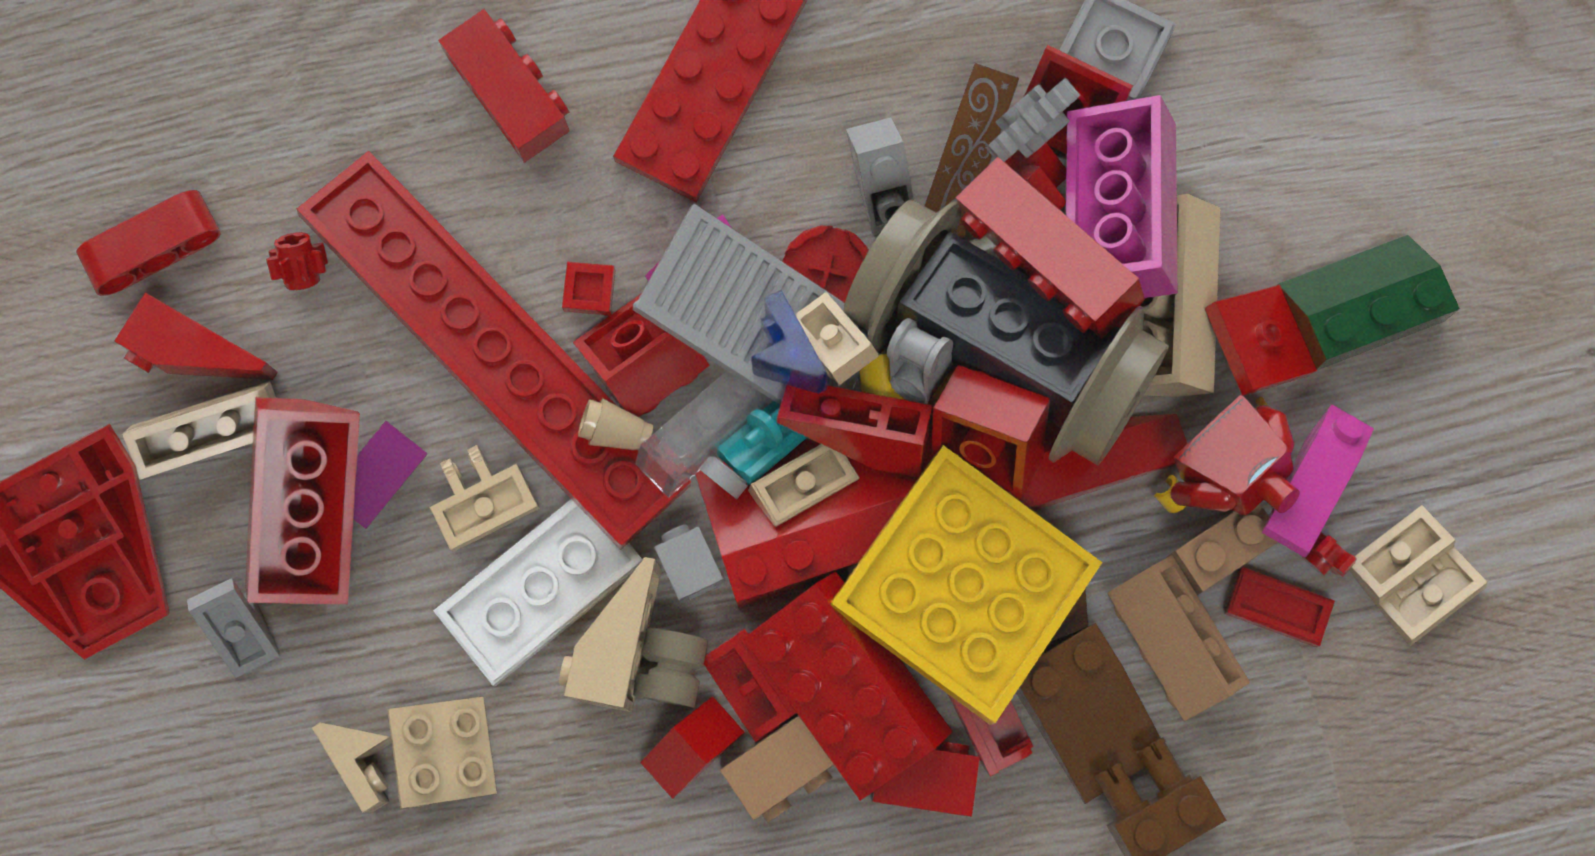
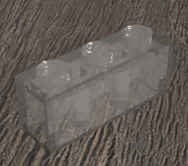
[635,371,773,498]

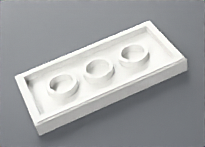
[433,499,643,686]

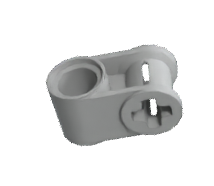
[887,318,953,404]

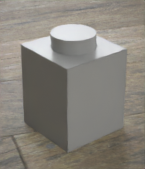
[654,524,725,604]

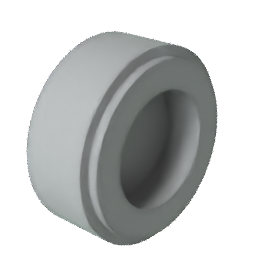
[699,456,747,499]

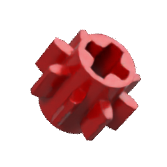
[266,232,328,290]

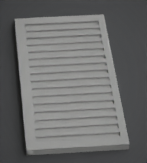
[633,204,888,405]

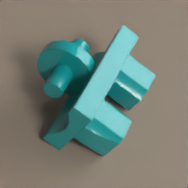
[717,401,807,485]

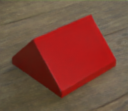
[1024,45,1133,154]

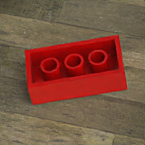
[743,571,953,801]

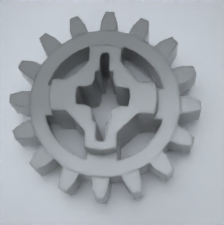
[985,78,1080,162]

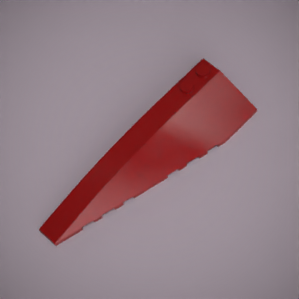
[694,414,1188,608]

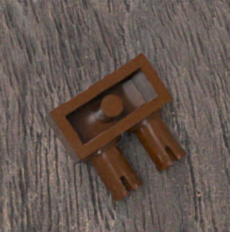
[1093,737,1227,856]

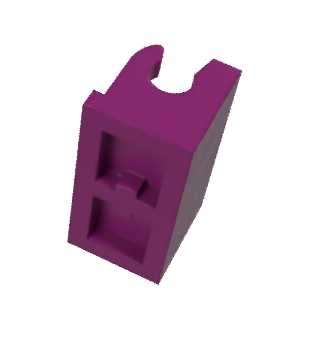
[353,421,428,529]

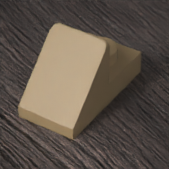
[787,292,879,385]
[312,723,392,813]

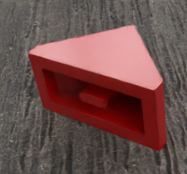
[640,696,745,799]

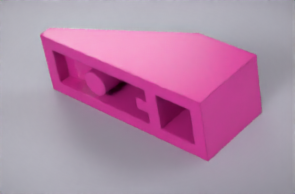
[1262,404,1374,557]

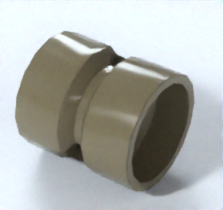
[633,628,708,708]

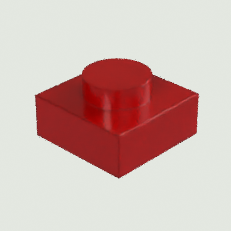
[562,262,616,316]

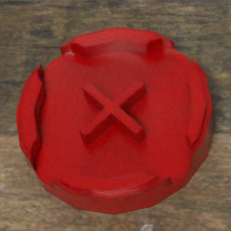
[782,225,869,303]

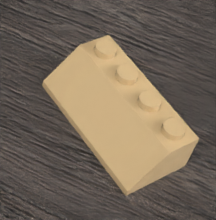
[1140,194,1220,397]

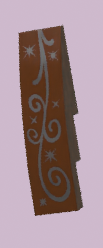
[925,63,1019,239]

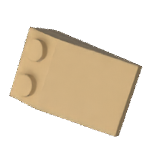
[559,557,662,712]

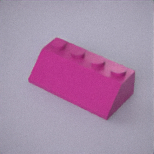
[1066,95,1178,298]

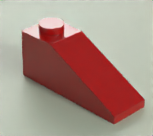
[114,293,278,380]
[777,378,933,478]

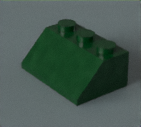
[1277,235,1460,370]

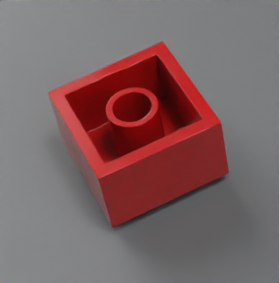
[931,365,1050,500]

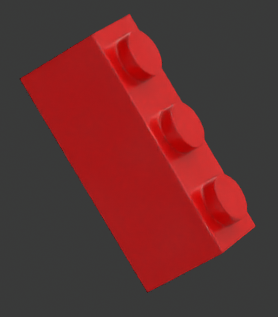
[438,9,570,163]

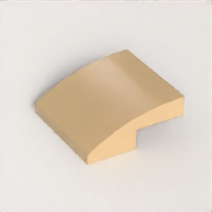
[1350,505,1487,646]

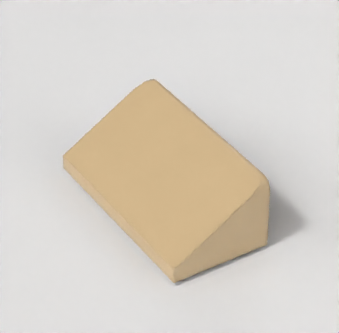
[748,444,859,527]

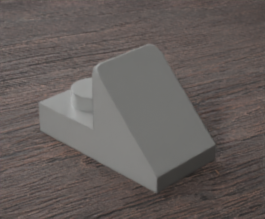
[187,578,280,678]

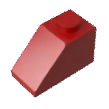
[872,742,980,817]

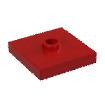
[1205,285,1318,396]

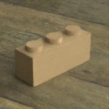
[122,381,276,480]

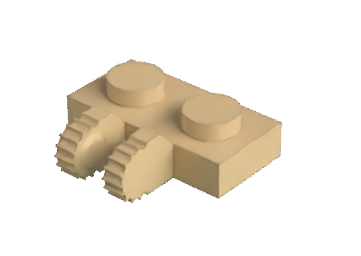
[430,445,540,552]

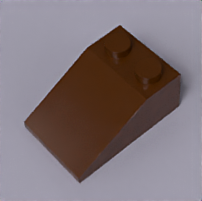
[1016,622,1161,804]

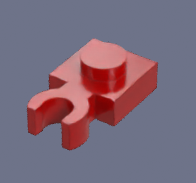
[1302,532,1357,577]

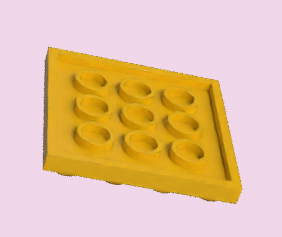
[830,445,1103,725]

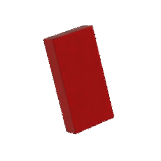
[1224,567,1335,648]

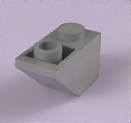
[846,117,914,235]

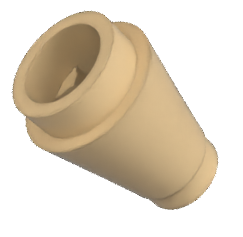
[578,399,653,452]

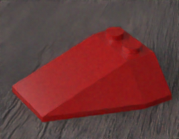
[0,424,170,660]

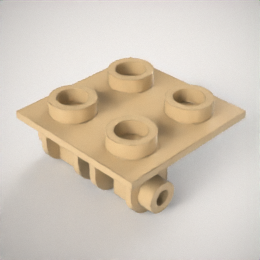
[388,697,497,808]

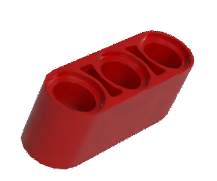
[76,190,221,296]

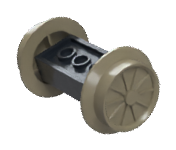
[843,199,1169,465]

